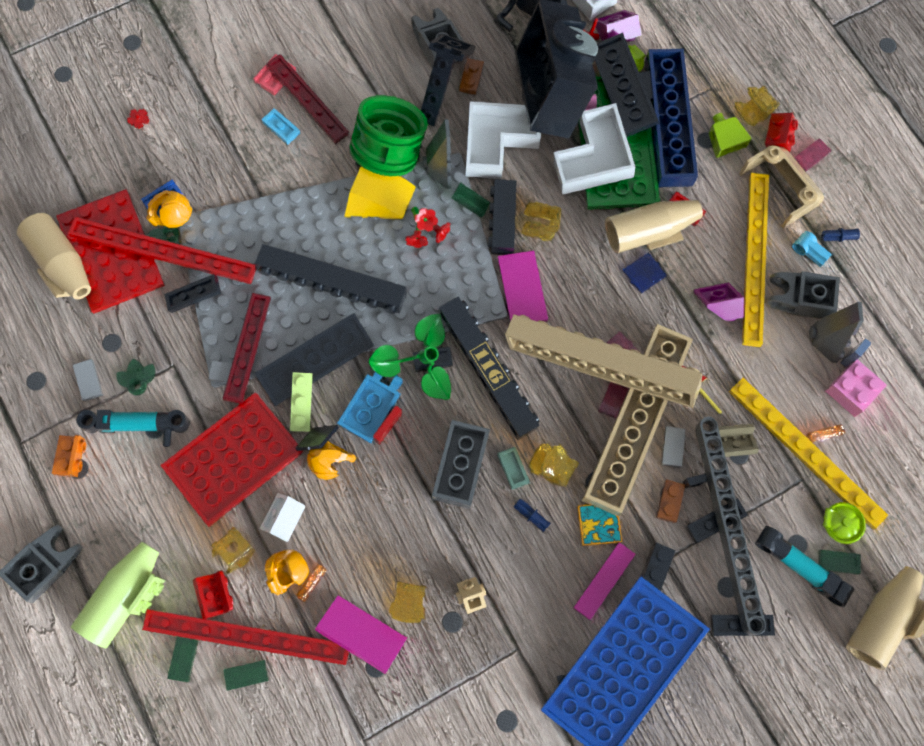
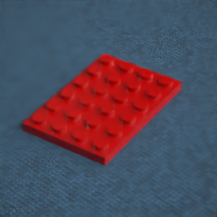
[56,189,165,314]
[160,392,304,527]

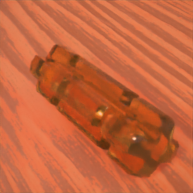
[806,424,845,443]
[296,564,327,602]

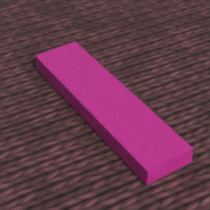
[573,542,636,620]

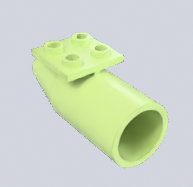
[71,542,165,648]

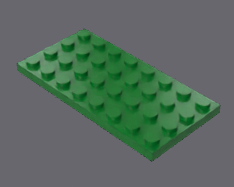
[578,77,660,210]

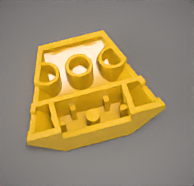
[345,166,416,219]

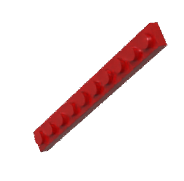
[68,217,257,284]
[142,609,349,665]

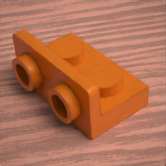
[51,435,86,477]

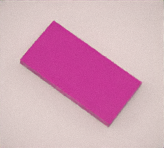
[498,251,548,322]
[315,595,407,674]

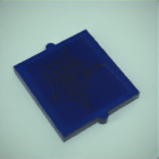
[623,252,667,294]

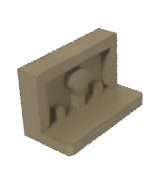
[718,424,759,457]

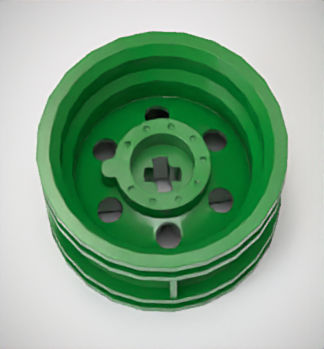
[349,95,428,176]

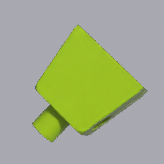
[709,113,751,158]

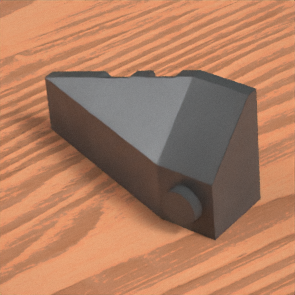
[423,119,451,189]
[809,302,864,363]

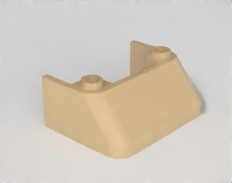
[739,146,824,229]

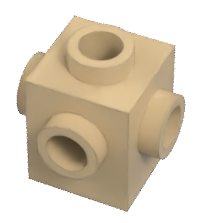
[456,577,486,614]

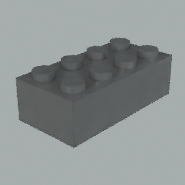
[432,420,490,509]

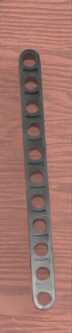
[695,417,766,636]

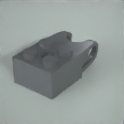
[411,8,463,68]
[767,271,840,319]
[0,525,83,604]

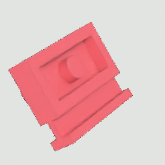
[253,54,296,96]

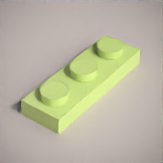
[290,372,313,432]

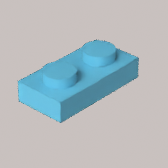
[261,108,300,145]

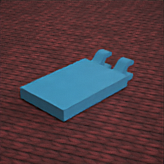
[337,372,403,444]

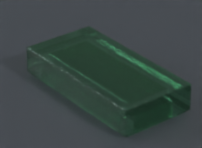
[451,182,490,218]
[818,550,861,575]
[167,637,199,682]
[223,660,269,691]

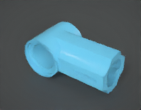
[792,231,832,267]

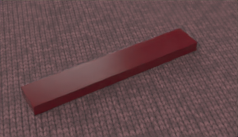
[266,54,349,145]
[223,293,271,404]

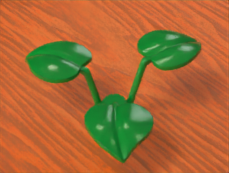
[368,314,451,400]

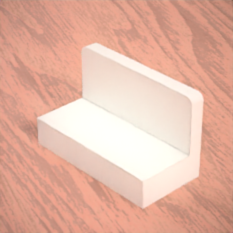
[260,493,305,542]

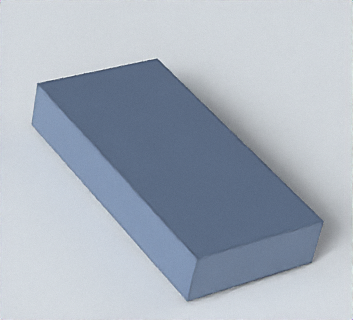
[841,339,871,367]

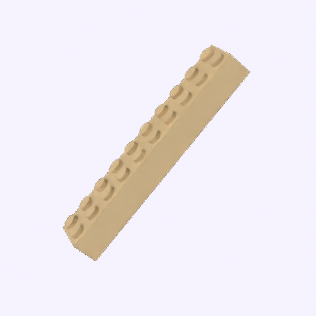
[505,315,702,408]
[582,324,693,516]

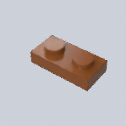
[459,58,484,95]
[656,479,685,523]

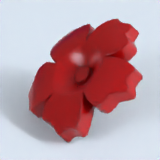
[127,109,149,129]

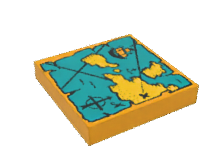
[577,505,622,546]

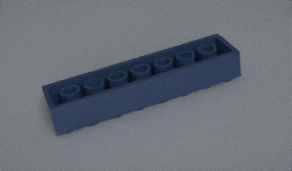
[645,48,698,187]

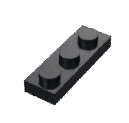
[164,274,221,313]
[685,498,748,544]
[711,615,775,636]

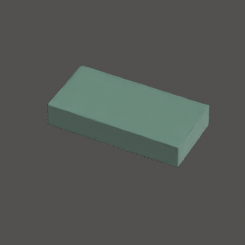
[497,447,530,490]

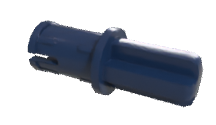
[821,228,860,242]
[514,499,551,532]

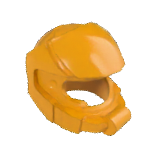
[146,190,192,228]
[307,441,356,480]
[265,549,309,595]

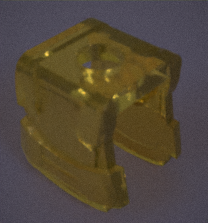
[734,85,780,126]
[522,201,561,241]
[529,443,579,487]
[211,526,256,574]
[388,581,426,623]

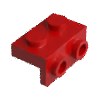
[765,112,798,152]
[192,570,233,620]

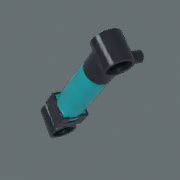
[76,410,190,447]
[755,526,854,607]

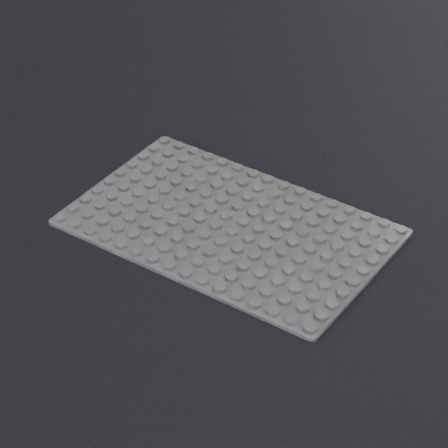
[179,153,507,388]

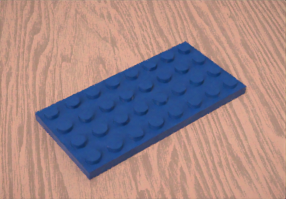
[541,575,710,746]

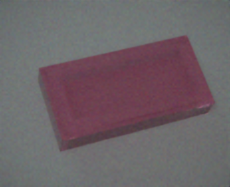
[794,138,832,172]
[598,382,629,419]

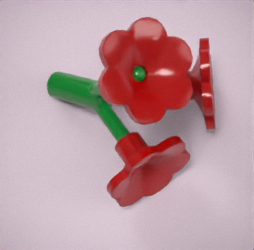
[405,207,451,248]

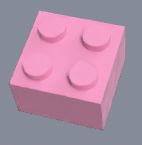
[825,359,887,417]

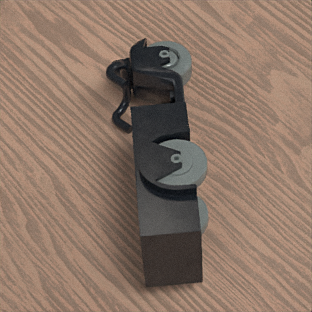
[496,0,598,138]

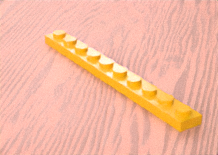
[742,173,769,347]
[729,378,888,530]

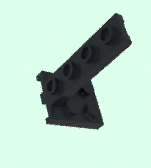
[421,34,476,127]

